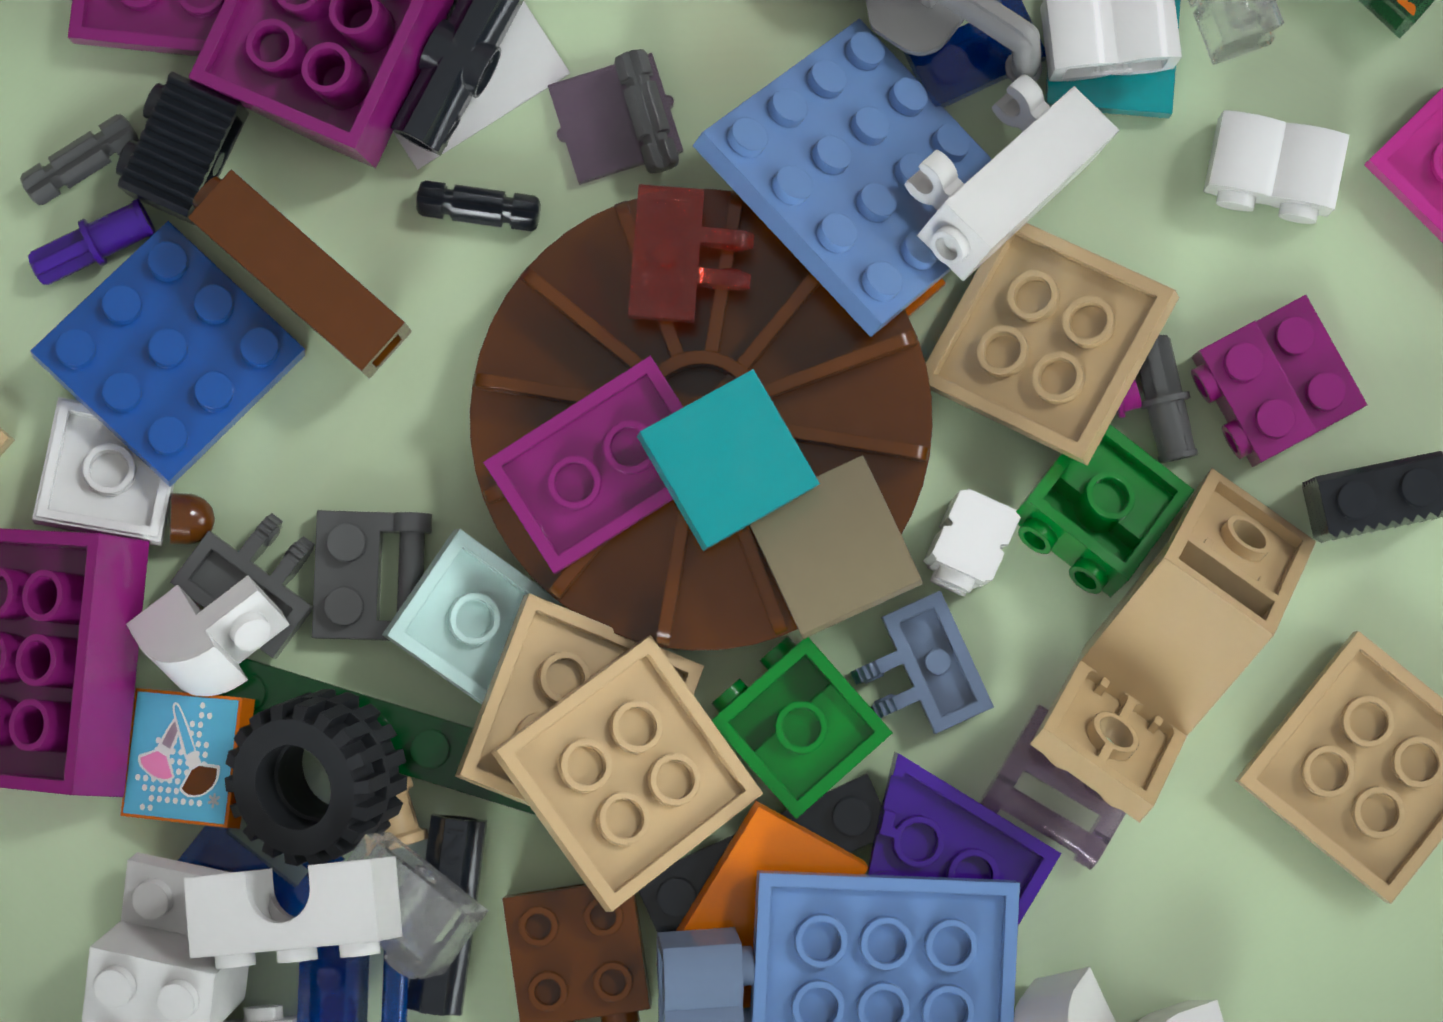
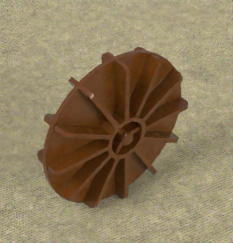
[470,189,933,651]

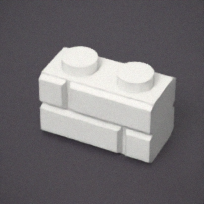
[923,488,1021,596]

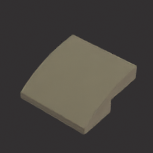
[750,455,923,639]

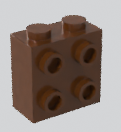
[502,883,652,1022]

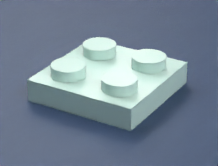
[382,529,561,705]

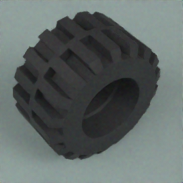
[225,689,408,866]

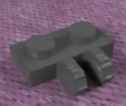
[170,513,315,659]

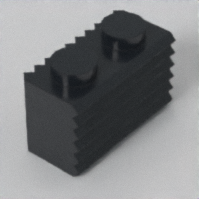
[116,72,249,226]
[1302,451,1443,543]

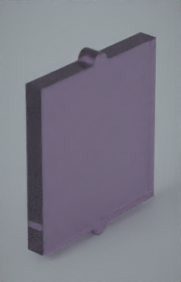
[548,53,683,185]

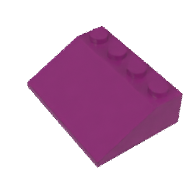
[188,0,455,168]
[0,528,150,797]

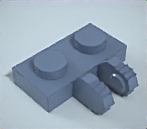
[850,590,994,734]

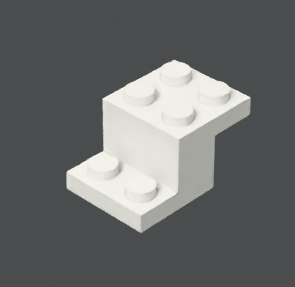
[82,852,249,1022]

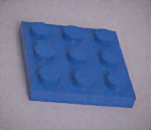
[30,221,305,487]

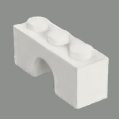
[183,856,403,969]

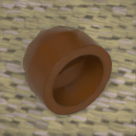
[170,493,215,544]

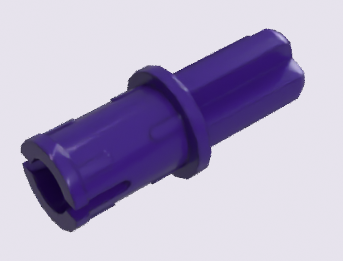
[28,199,156,285]

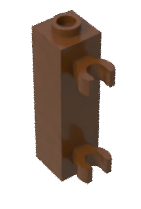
[188,169,412,379]

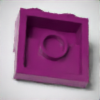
[1191,295,1368,467]

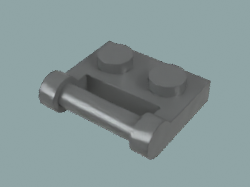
[312,510,432,641]

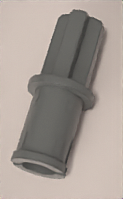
[1139,335,1198,463]

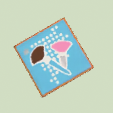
[120,688,255,829]

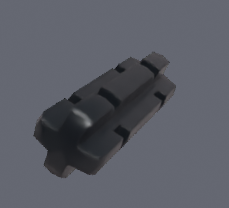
[416,180,541,232]

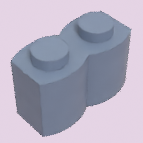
[657,927,755,1022]

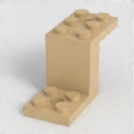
[1030,468,1316,823]

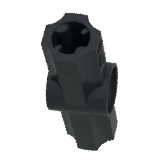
[391,0,524,156]
[406,814,487,1016]

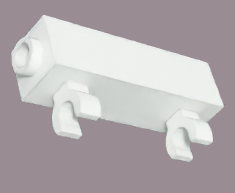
[904,74,1119,281]

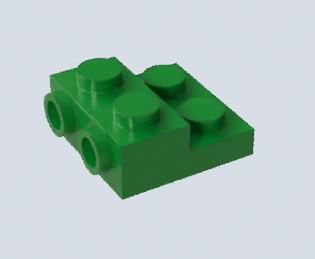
[1016,424,1194,598]
[711,636,893,819]

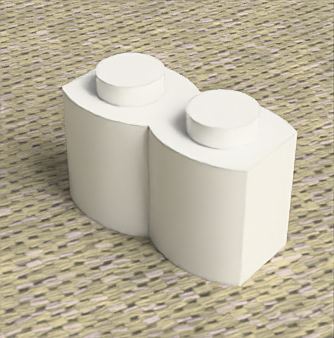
[1040,0,1182,81]
[1203,110,1349,224]

